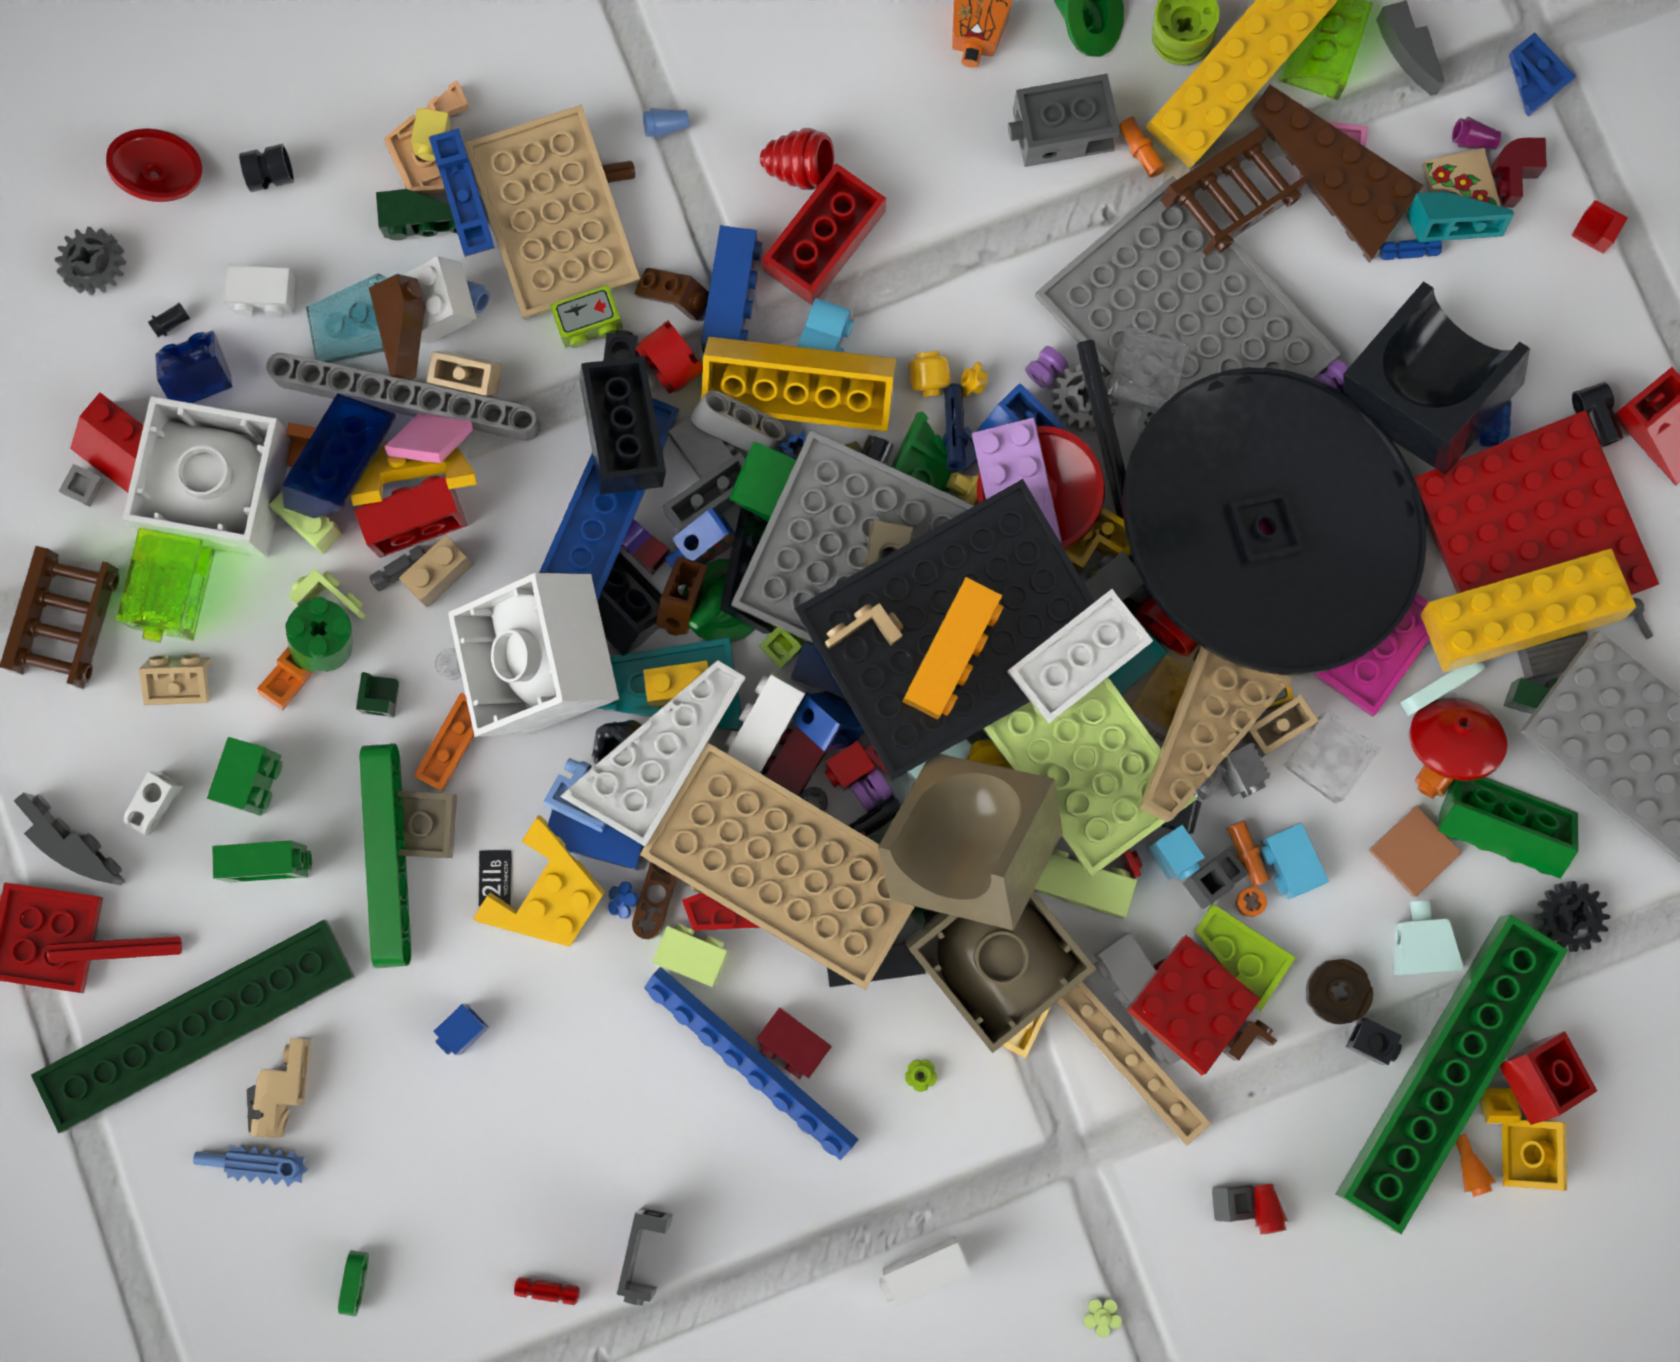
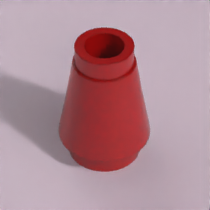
[1254,1184,1288,1235]

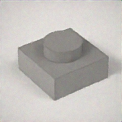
[59,464,105,507]

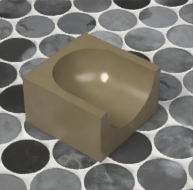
[878,754,1063,931]
[905,891,1096,1053]

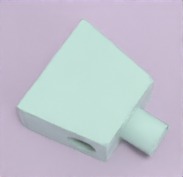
[1393,901,1464,976]

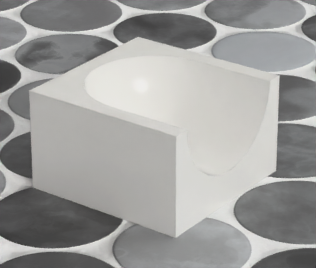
[122,396,292,558]
[448,573,619,737]

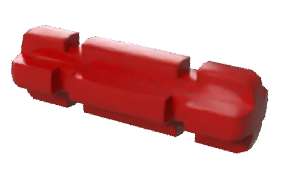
[514,1277,580,1305]

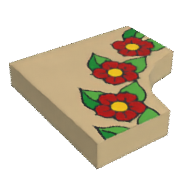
[1423,148,1501,206]

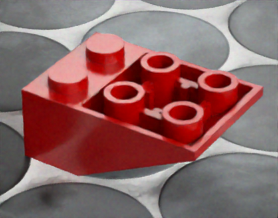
[1615,367,1680,486]

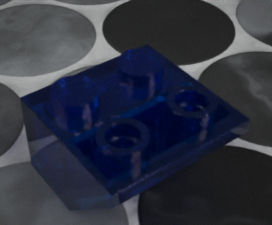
[155,330,233,403]

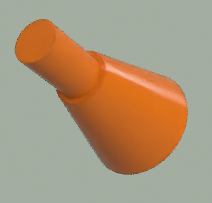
[1455,1134,1496,1197]

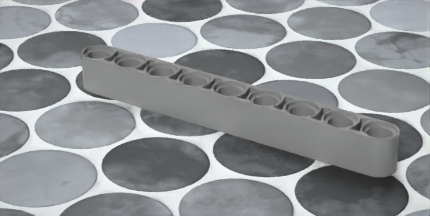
[266,353,540,441]

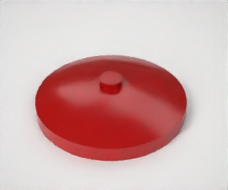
[977,426,1105,550]

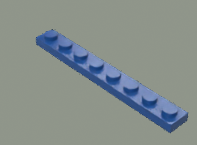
[644,966,859,1160]

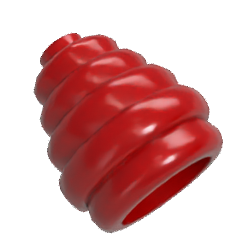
[760,128,835,190]

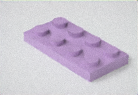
[972,418,1062,543]

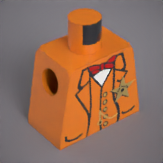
[952,0,1012,68]

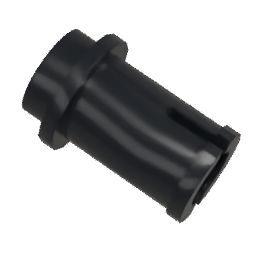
[148,302,190,338]

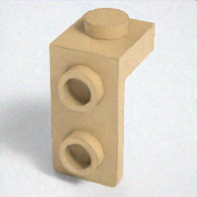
[825,603,904,649]

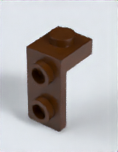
[635,268,709,321]

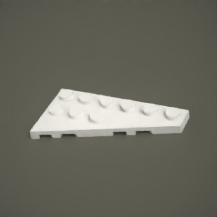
[560,660,746,847]

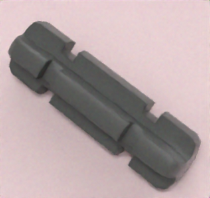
[369,546,426,591]

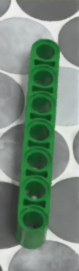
[359,743,411,968]

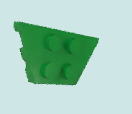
[891,411,957,493]

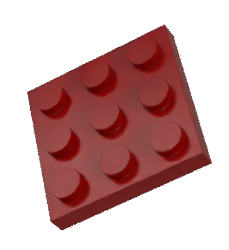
[0,882,103,993]
[1126,935,1261,1076]

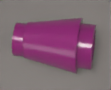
[1452,117,1501,149]

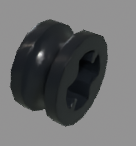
[800,787,828,812]

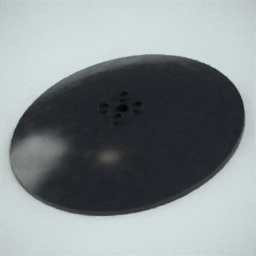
[1123,367,1426,675]

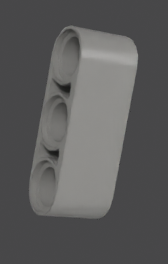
[691,390,786,452]

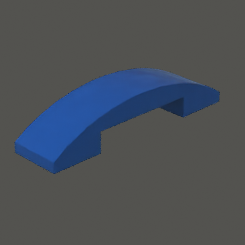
[429,128,495,257]

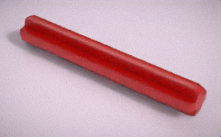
[47,936,182,963]

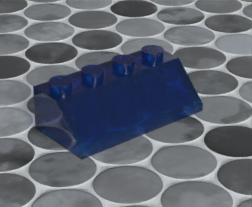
[282,393,396,519]

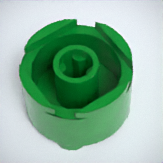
[285,597,353,672]

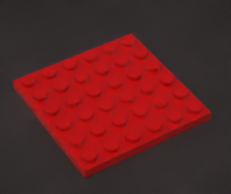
[1414,410,1659,595]

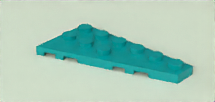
[596,637,743,731]

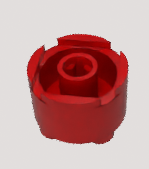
[635,320,703,394]

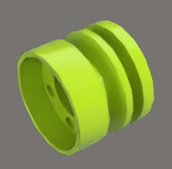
[1152,0,1219,66]

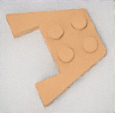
[384,80,480,195]

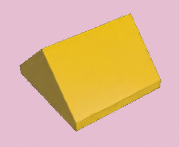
[1502,1120,1567,1191]

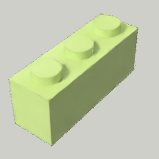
[1034,849,1137,919]

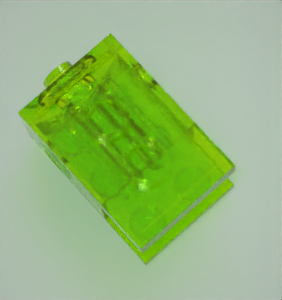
[116,528,215,643]

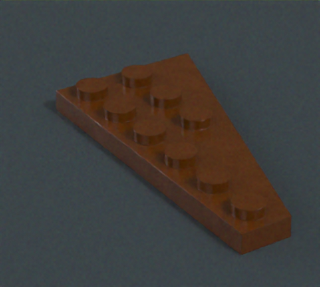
[1251,84,1424,263]

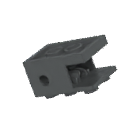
[1008,73,1120,167]

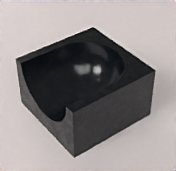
[1343,281,1530,475]

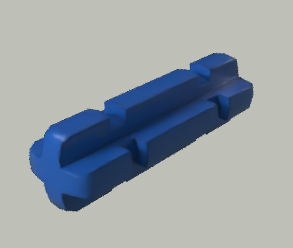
[1380,239,1442,260]

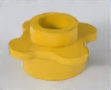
[961,362,988,397]

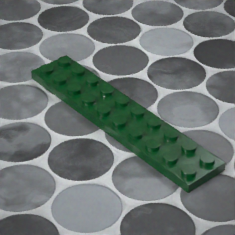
[31,920,355,1133]

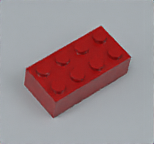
[762,163,886,305]

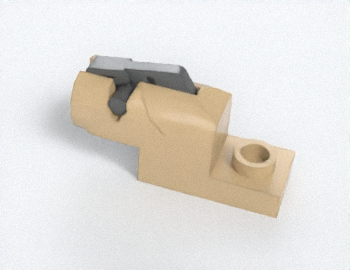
[246,1038,311,1138]

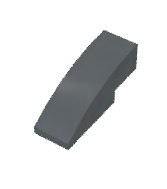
[1376,1,1445,96]

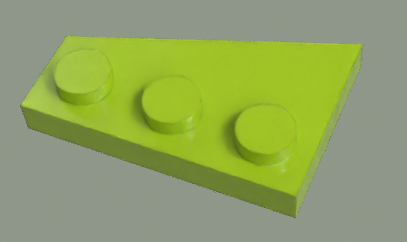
[1194,904,1296,1012]

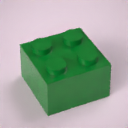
[207,737,282,816]

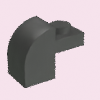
[1182,848,1249,909]

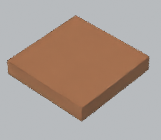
[1369,806,1462,897]

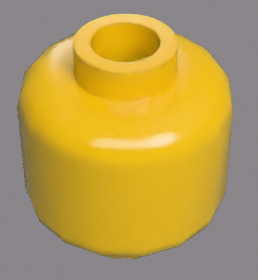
[908,351,951,397]

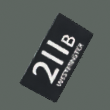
[478,850,511,907]

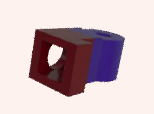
[622,519,671,575]

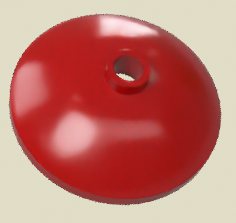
[106,128,202,202]
[1409,698,1508,781]

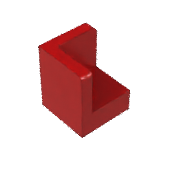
[1572,200,1628,253]

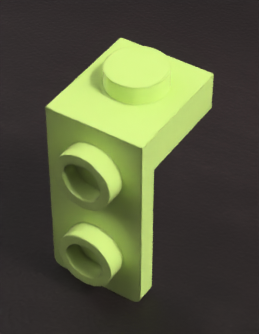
[288,569,366,619]

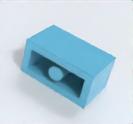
[1260,823,1329,899]
[1147,825,1205,881]

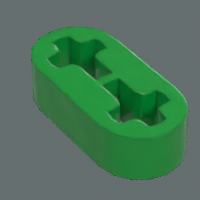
[338,1250,369,1317]

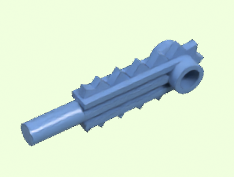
[193,1144,308,1187]

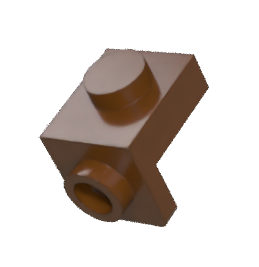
[1223,1020,1277,1061]

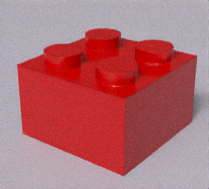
[1500,1031,1597,1125]

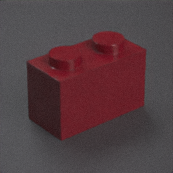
[762,725,827,797]
[756,1007,832,1080]

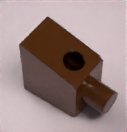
[656,556,708,636]

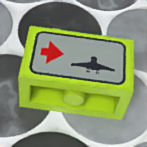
[550,285,623,348]

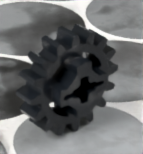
[1535,881,1610,952]

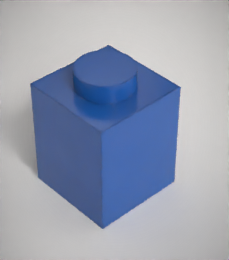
[433,1004,489,1055]

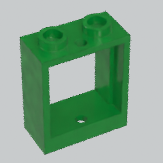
[212,840,312,883]

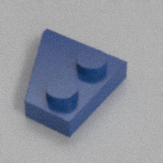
[1509,32,1576,117]

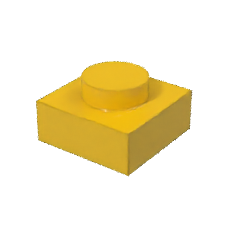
[1479,1088,1522,1123]

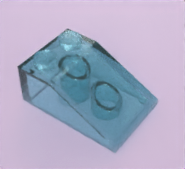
[306,273,388,363]

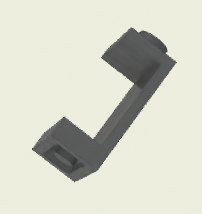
[617,1208,673,1305]

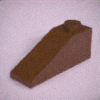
[369,274,425,380]

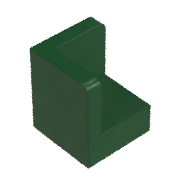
[356,672,399,717]

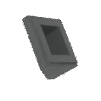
[1212,1185,1255,1222]

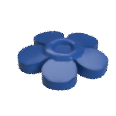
[608,881,638,919]

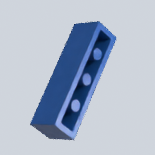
[701,225,763,353]

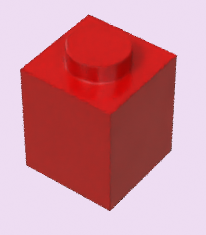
[824,741,876,792]

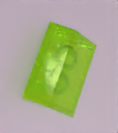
[1280,0,1373,100]

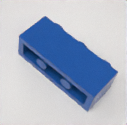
[547,809,645,871]

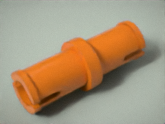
[1119,117,1166,178]
[1226,820,1271,887]

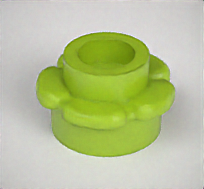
[905,1059,937,1092]

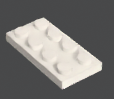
[1007,589,1153,723]

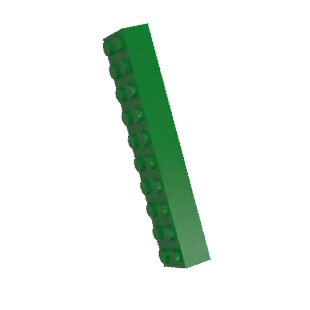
[1335,914,1568,1234]

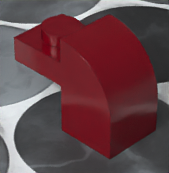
[1490,137,1547,208]

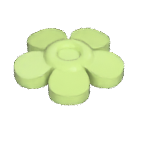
[1083,1299,1122,1338]

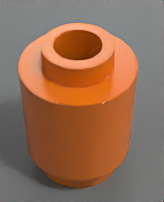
[1415,765,1454,799]

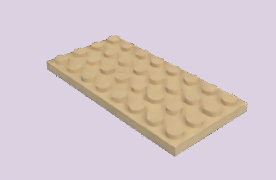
[640,742,915,990]

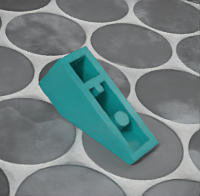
[1406,191,1514,242]

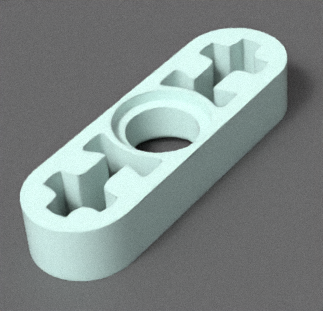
[1400,662,1486,716]

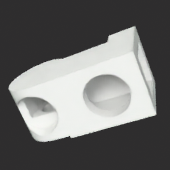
[123,771,183,836]

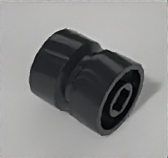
[239,143,294,192]

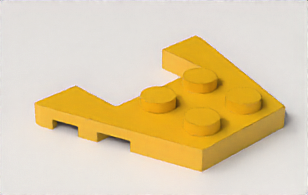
[350,441,477,506]
[473,815,605,947]

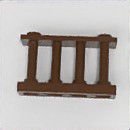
[1160,126,1307,257]
[0,546,119,689]

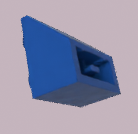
[976,383,1065,432]

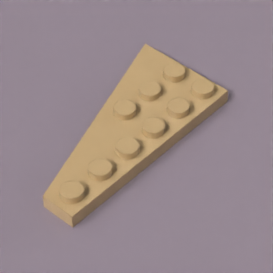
[1139,646,1293,822]

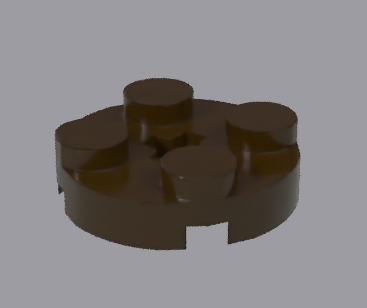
[1306,959,1374,1025]

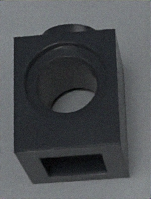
[603,330,640,361]
[1346,1018,1402,1065]

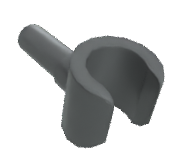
[1627,598,1653,639]

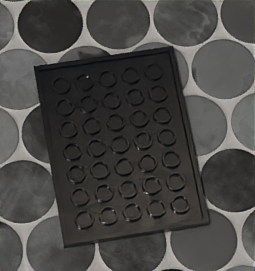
[794,479,1094,781]

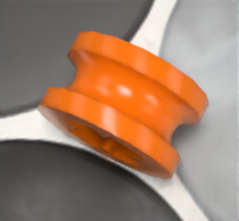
[1235,887,1267,917]

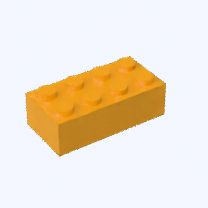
[902,577,1004,720]

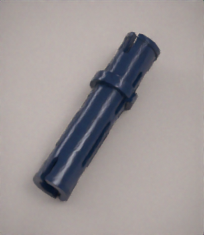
[943,383,968,472]

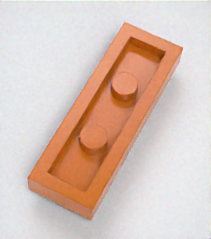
[413,693,475,792]

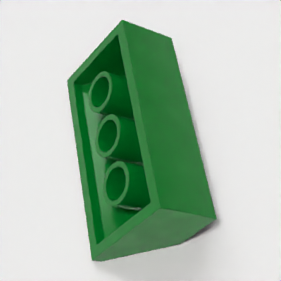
[1438,777,1578,879]

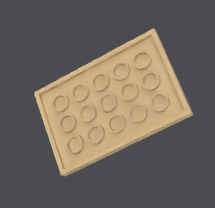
[464,104,640,320]

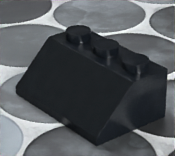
[598,552,662,656]

